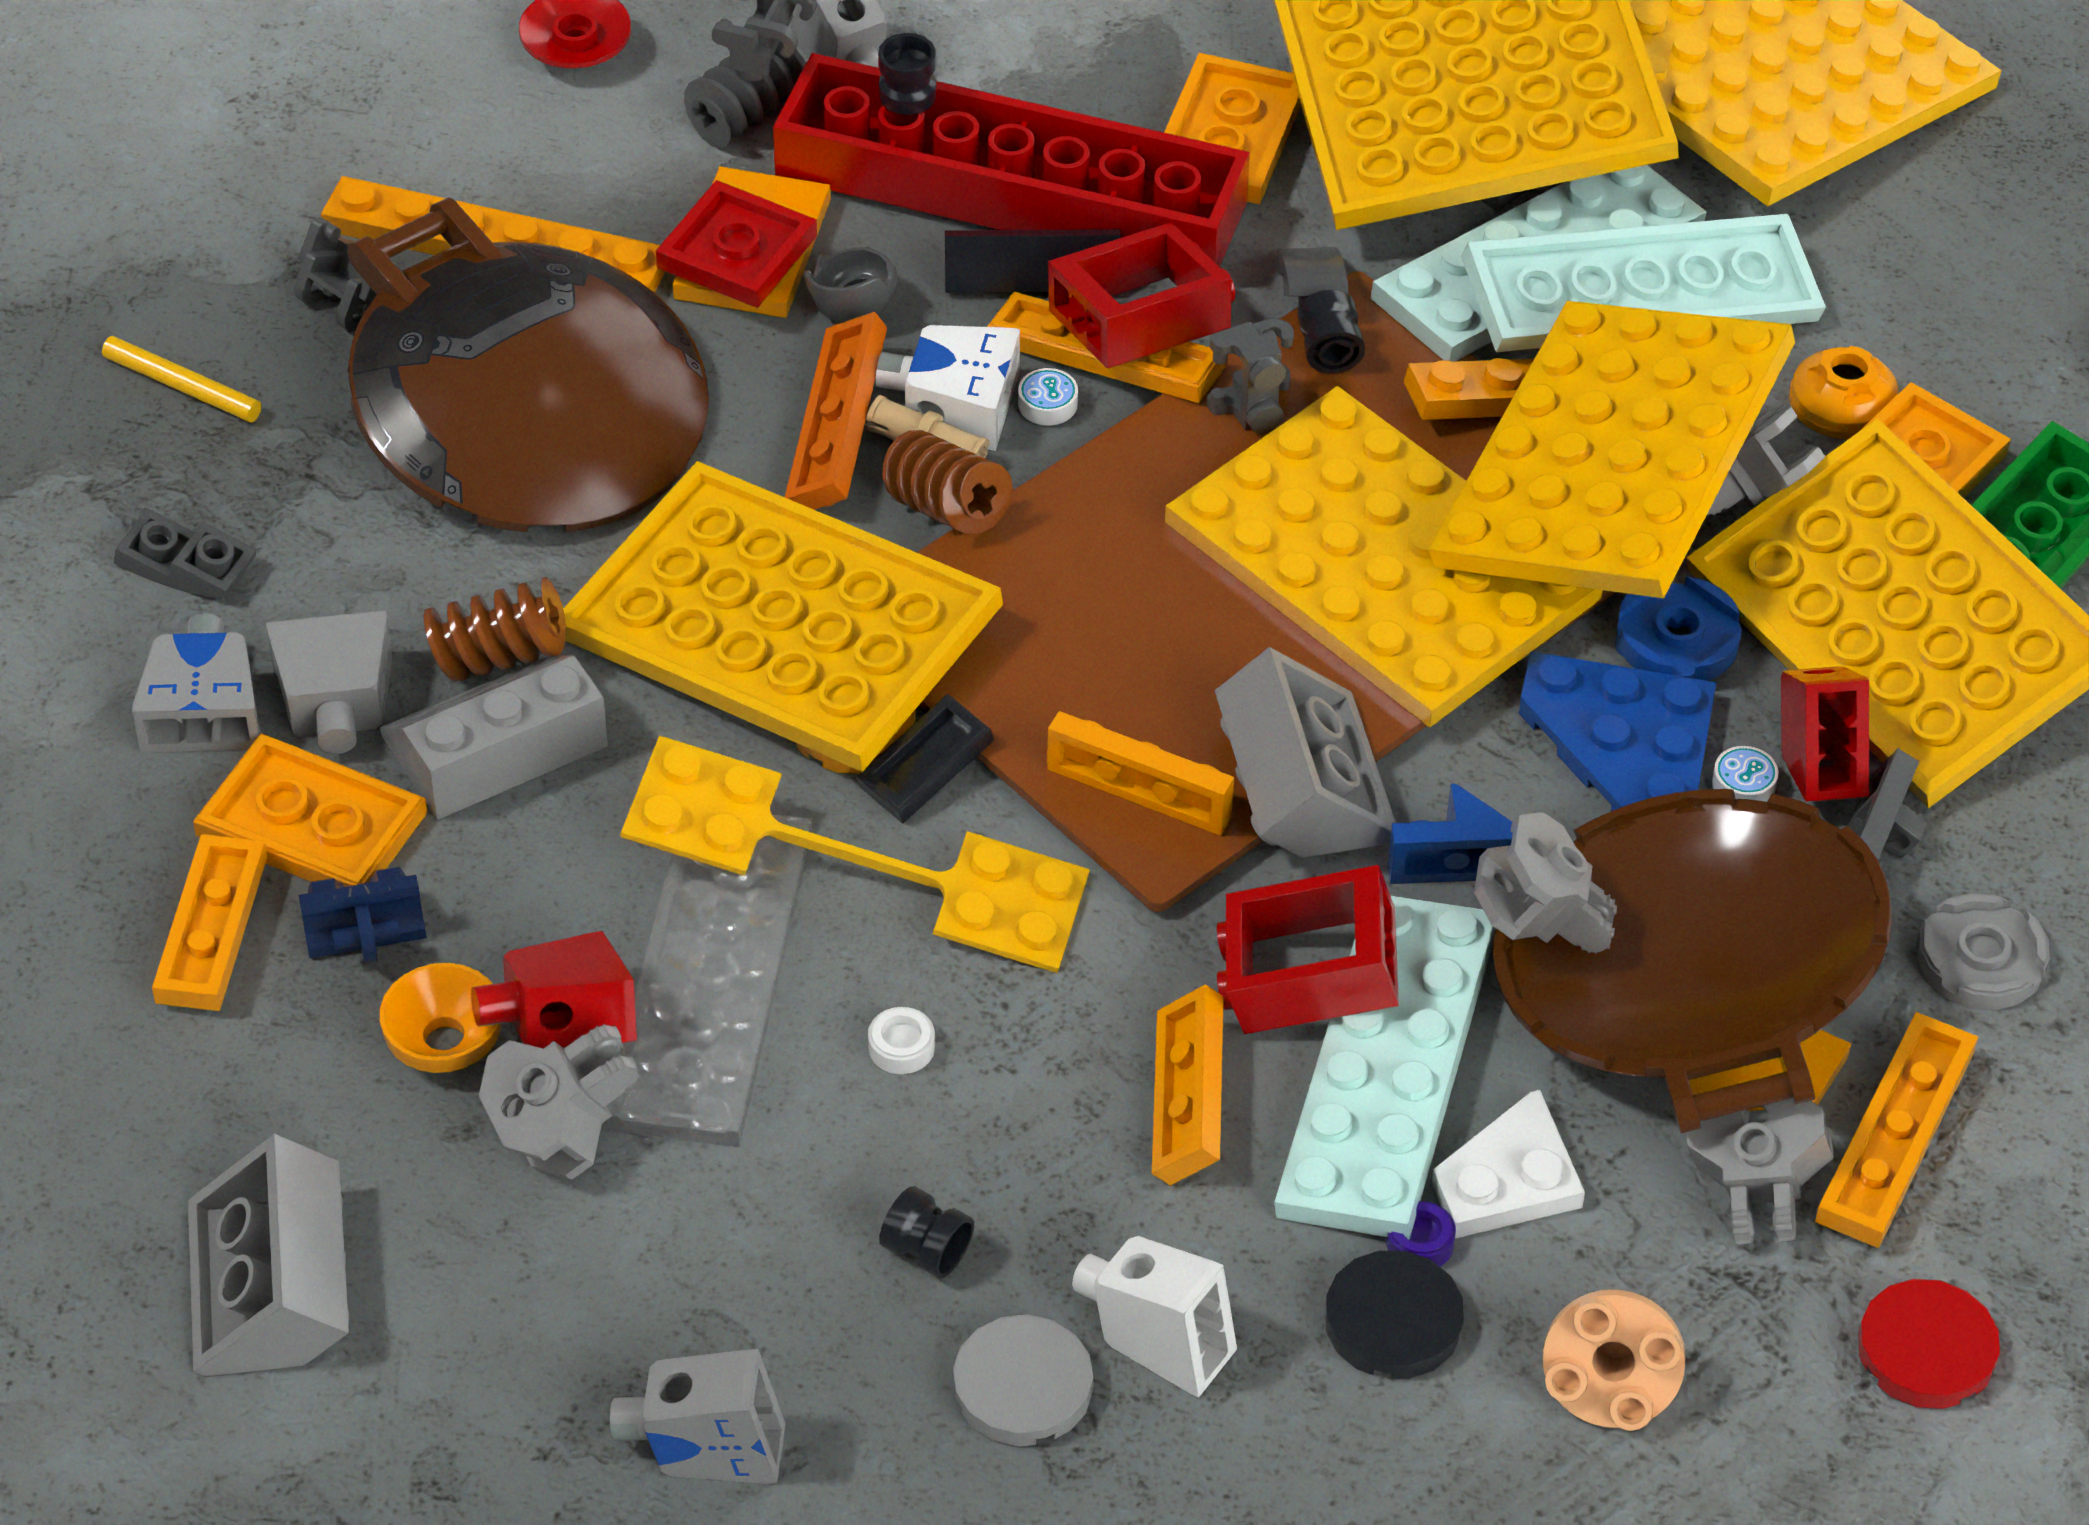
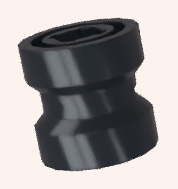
[878,33,936,115]
[1297,290,1365,374]
[879,1186,974,1279]

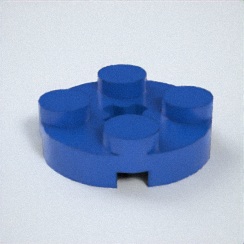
[1615,577,1742,681]

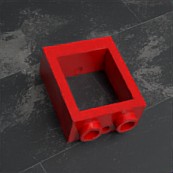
[1048,222,1235,369]
[1217,864,1399,1035]

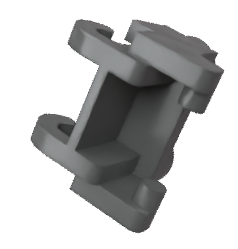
[712,0,817,81]
[294,218,402,331]
[1207,318,1294,434]

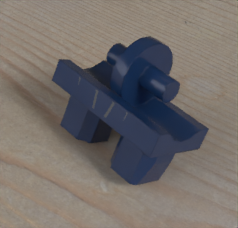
[298,867,427,963]

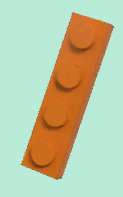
[785,311,887,510]

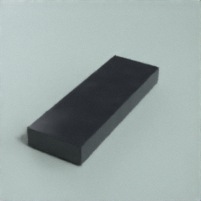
[945,229,1121,293]

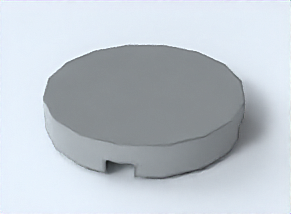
[1916,893,2050,1010]
[953,1314,1093,1447]

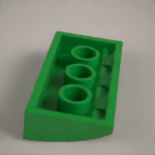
[1971,420,2089,589]

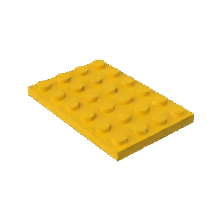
[1428,301,1795,599]
[1165,386,1603,728]
[1686,418,2089,808]
[563,461,1003,772]

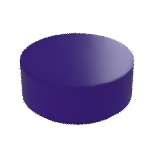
[1386,1201,1456,1266]

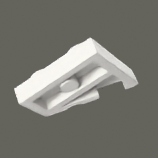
[1431,1090,1585,1238]

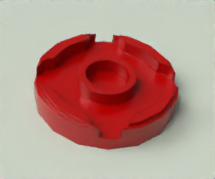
[1858,1279,2000,1409]

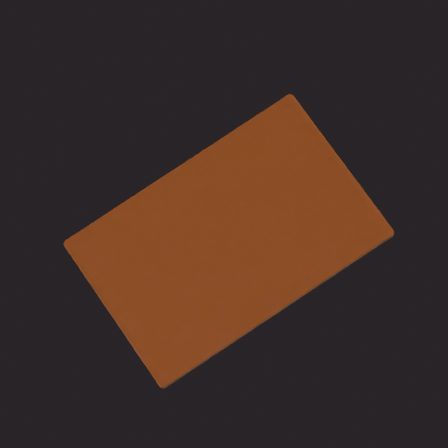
[917,271,1616,912]

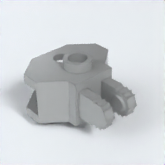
[1706,405,1825,516]
[1474,812,1617,954]
[479,1024,640,1180]
[1687,1098,1833,1244]

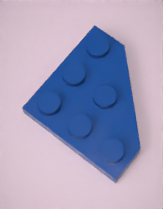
[1519,651,1717,812]

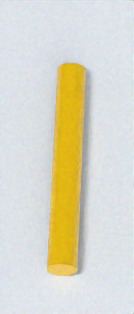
[102,336,262,423]

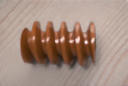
[882,430,1013,534]
[423,577,566,682]

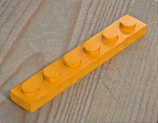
[321,176,666,293]

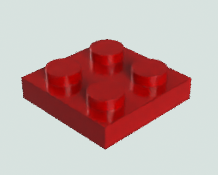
[655,180,817,308]

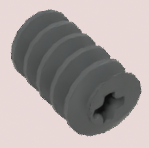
[684,42,806,148]

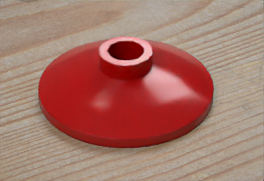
[519,0,631,68]

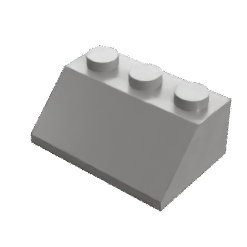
[1214,647,1396,858]
[380,655,608,820]
[188,1134,349,1377]

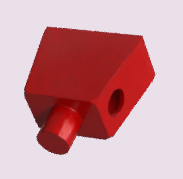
[1781,666,1869,802]
[471,931,637,1049]

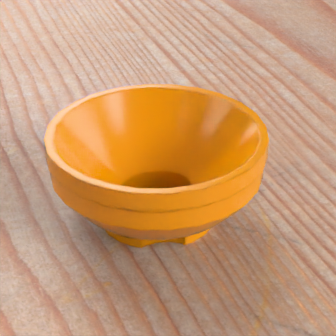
[1789,346,1898,439]
[380,963,501,1073]

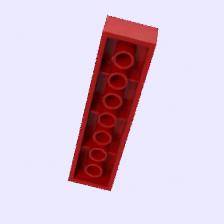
[773,53,1250,267]

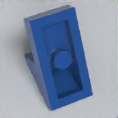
[1388,783,1513,884]

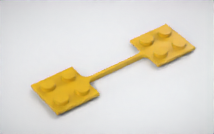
[620,735,1090,973]

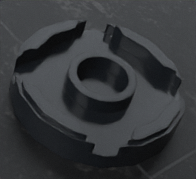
[1325,1250,1464,1379]

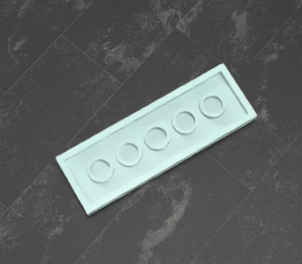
[1370,165,1707,362]
[1461,214,1826,352]
[1274,896,1496,1240]

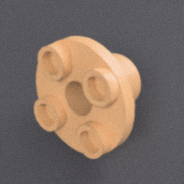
[1543,1290,1685,1431]

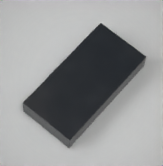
[856,694,994,824]

